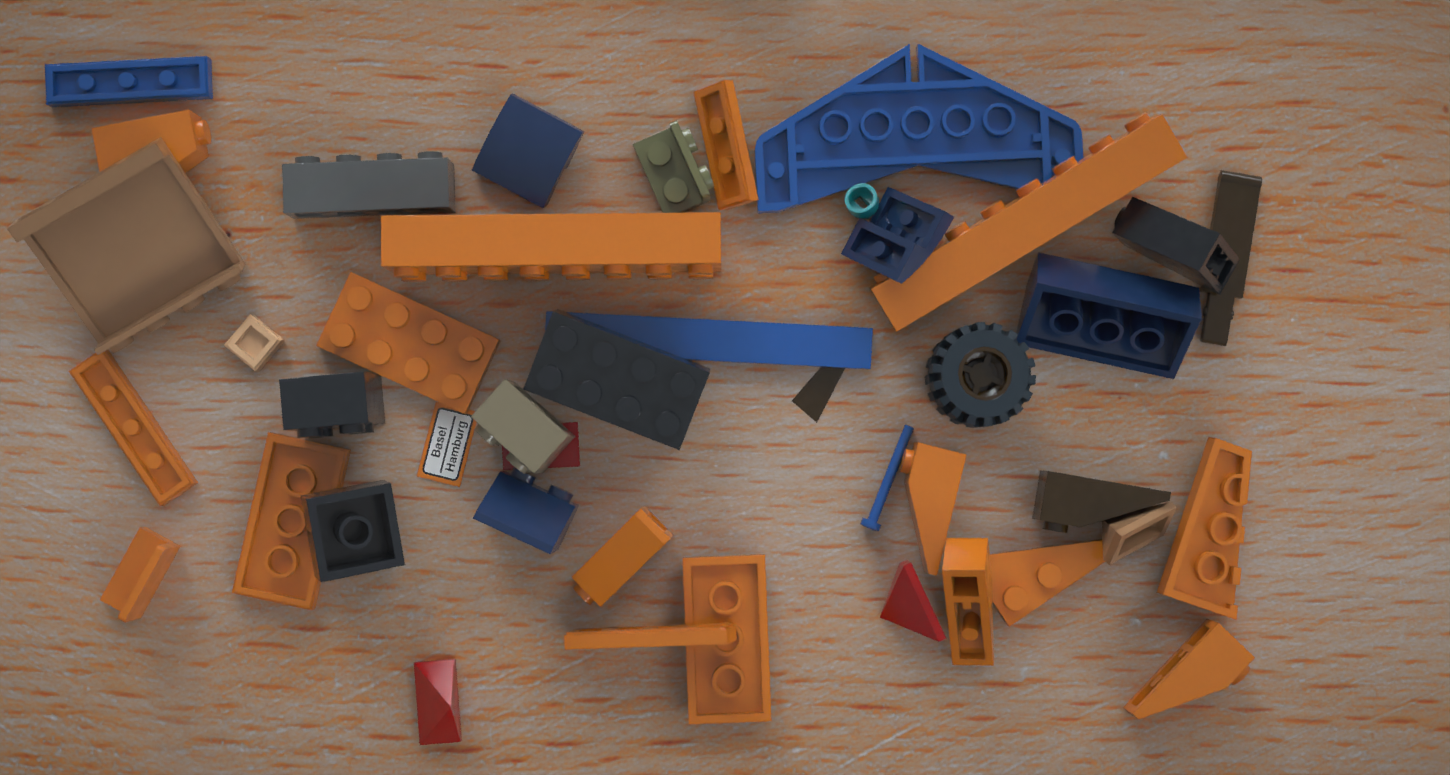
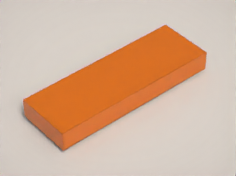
[693,80,759,210]

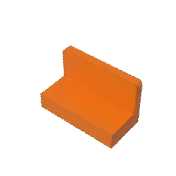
[100,527,181,623]

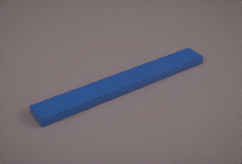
[545,311,873,369]

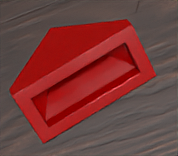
[880,560,947,642]
[414,659,462,745]

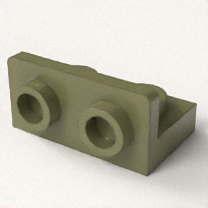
[633,120,715,213]

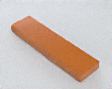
[69,350,198,506]
[564,623,737,650]

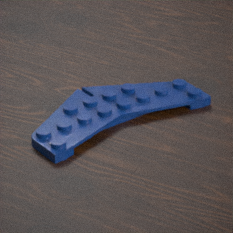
[755,44,1083,214]

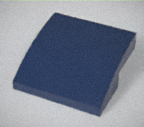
[472,94,584,208]
[841,187,954,284]

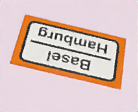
[417,401,477,487]

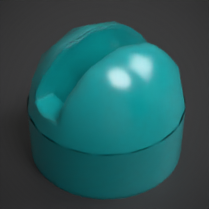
[845,183,879,219]

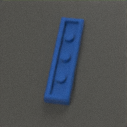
[45,56,213,107]

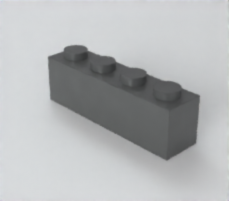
[282,151,456,219]

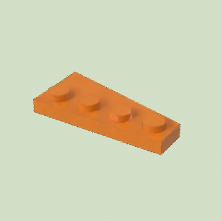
[1156,437,1252,620]

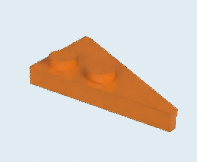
[990,539,1105,627]

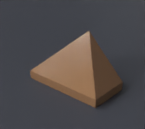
[1102,502,1177,565]

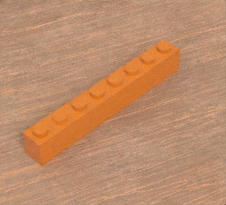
[869,112,1188,332]

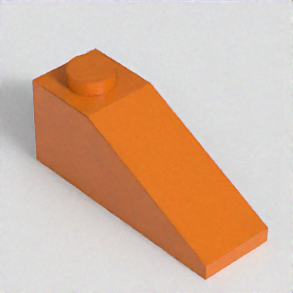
[900,442,967,576]
[942,538,994,666]
[1123,619,1255,719]

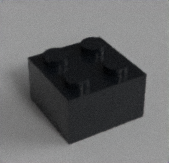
[279,371,385,439]
[300,480,405,582]

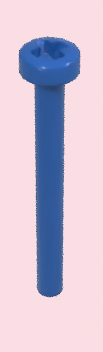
[860,425,914,531]

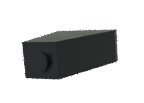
[1112,197,1240,295]

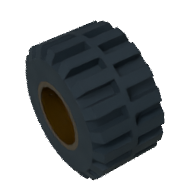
[925,322,1036,428]

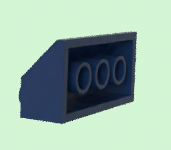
[1015,252,1202,379]

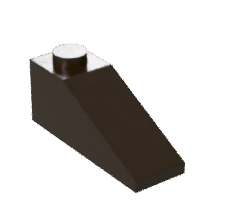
[1032,470,1171,533]

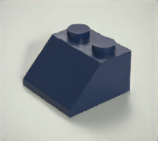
[473,467,579,554]

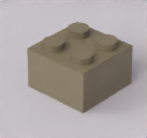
[471,379,576,474]

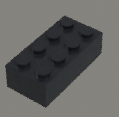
[523,309,710,450]

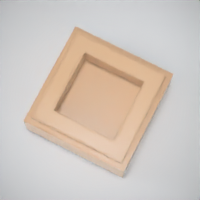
[224,314,285,372]

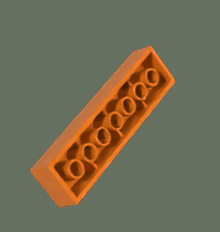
[381,212,721,282]

